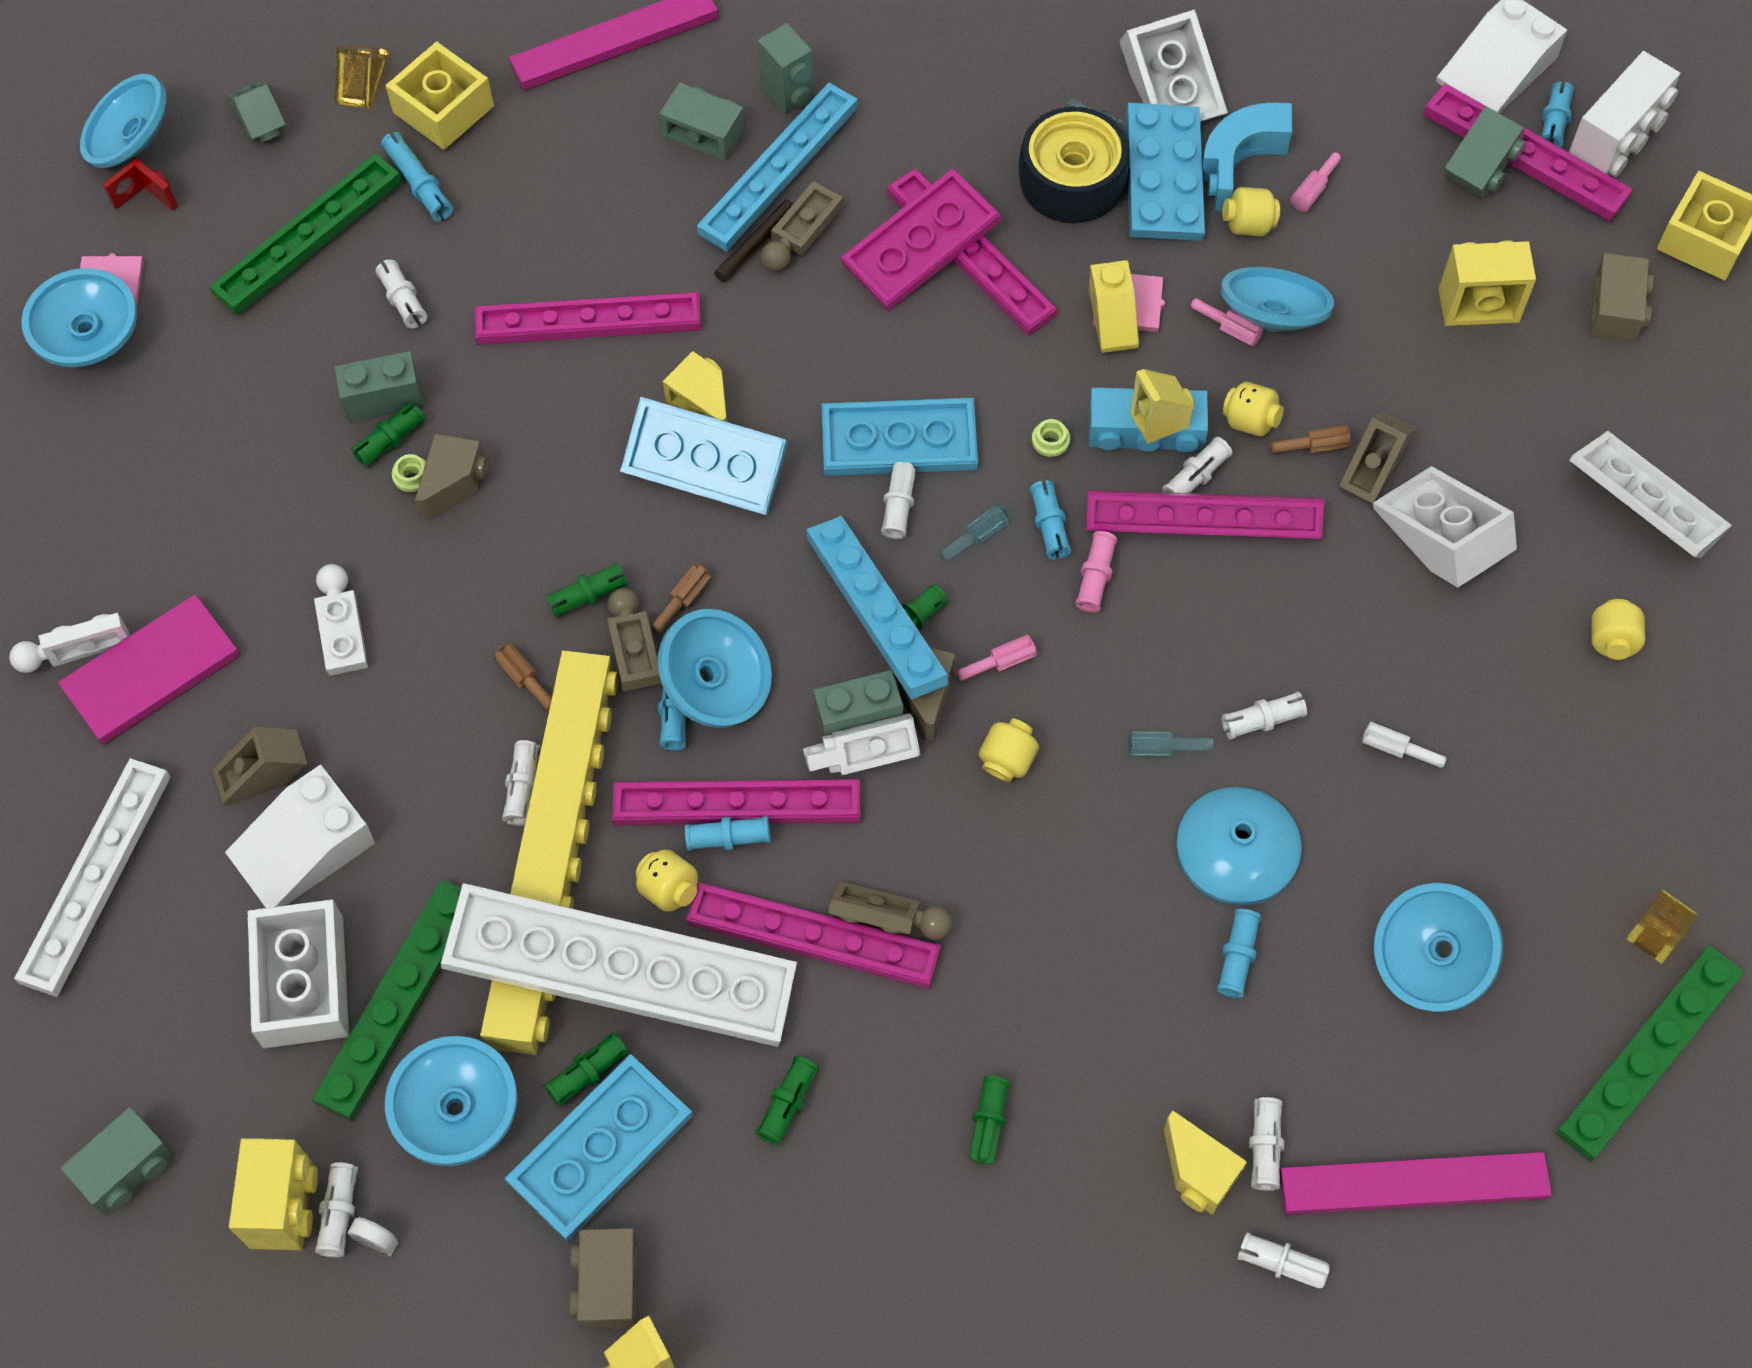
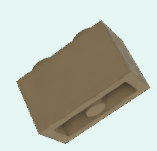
[1590,253,1654,342]
[570,1228,638,1330]

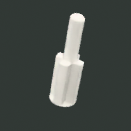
[1362,721,1446,768]

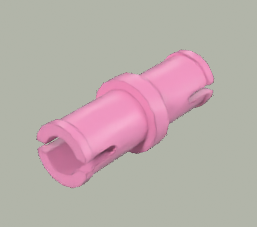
[1075,531,1118,613]

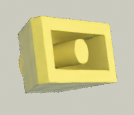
[1089,260,1139,353]
[663,351,727,422]
[1130,369,1195,444]
[1164,1111,1247,1215]
[604,1316,675,1368]

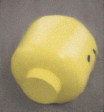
[1222,187,1280,237]
[1223,382,1284,437]
[1591,599,1645,660]
[978,718,1039,782]
[635,850,698,912]

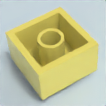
[385,41,494,150]
[1657,171,1752,281]
[1438,240,1536,326]
[229,1138,318,1250]

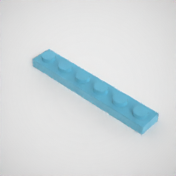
[697,82,858,252]
[806,516,948,700]

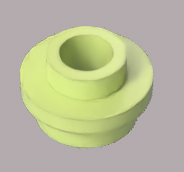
[1032,419,1070,457]
[392,454,426,492]

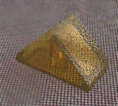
[334,44,388,108]
[1626,889,1698,964]

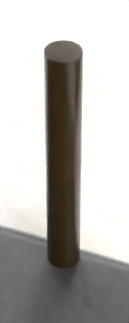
[714,199,793,282]

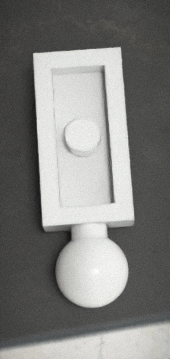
[314,564,369,676]
[9,613,130,673]

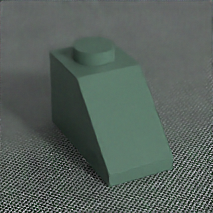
[225,82,286,142]

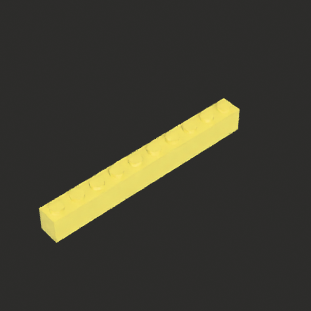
[480,650,619,1055]

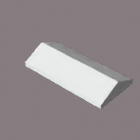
[1569,431,1732,558]

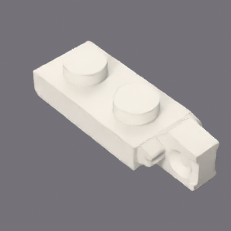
[803,713,921,775]

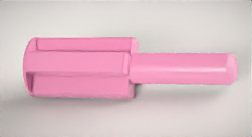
[1290,152,1342,212]
[1191,298,1264,347]
[956,634,1037,681]

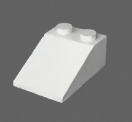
[1436,0,1567,113]
[1119,9,1228,122]
[1373,466,1517,588]
[225,765,376,908]

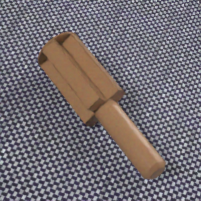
[1270,424,1351,453]
[651,563,712,633]
[493,643,552,711]

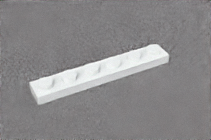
[14,758,171,997]

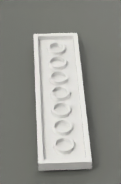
[441,883,797,1047]

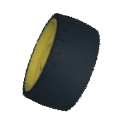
[1019,106,1129,223]

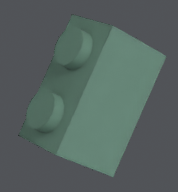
[757,23,815,115]
[659,82,745,161]
[1444,106,1526,200]
[334,351,424,422]
[813,670,903,737]
[60,1107,174,1216]

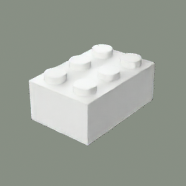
[1569,50,1681,178]
[248,899,349,1049]

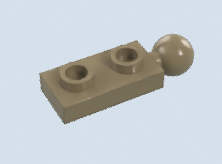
[761,181,844,271]
[607,588,662,691]
[828,881,952,940]

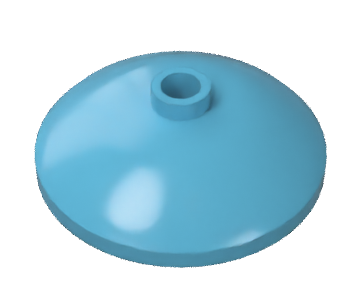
[80,74,167,168]
[1220,267,1334,332]
[21,268,137,367]
[658,609,772,728]
[1176,787,1302,905]
[1374,883,1503,1012]
[385,1036,518,1166]

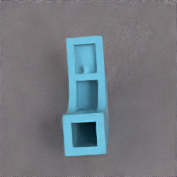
[1202,103,1292,211]

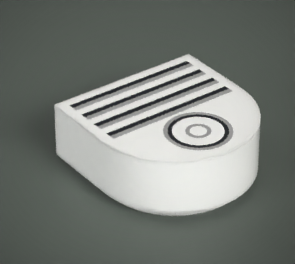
[348,1217,398,1257]

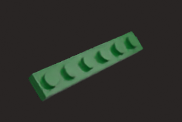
[209,153,402,316]
[312,879,461,1122]
[1555,945,1745,1162]

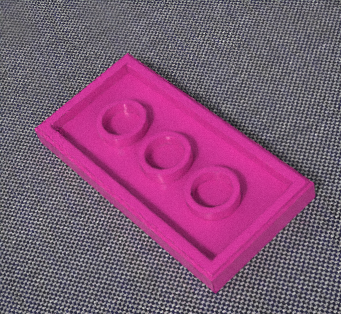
[840,168,1001,311]
[58,594,240,745]

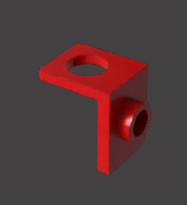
[103,158,178,211]

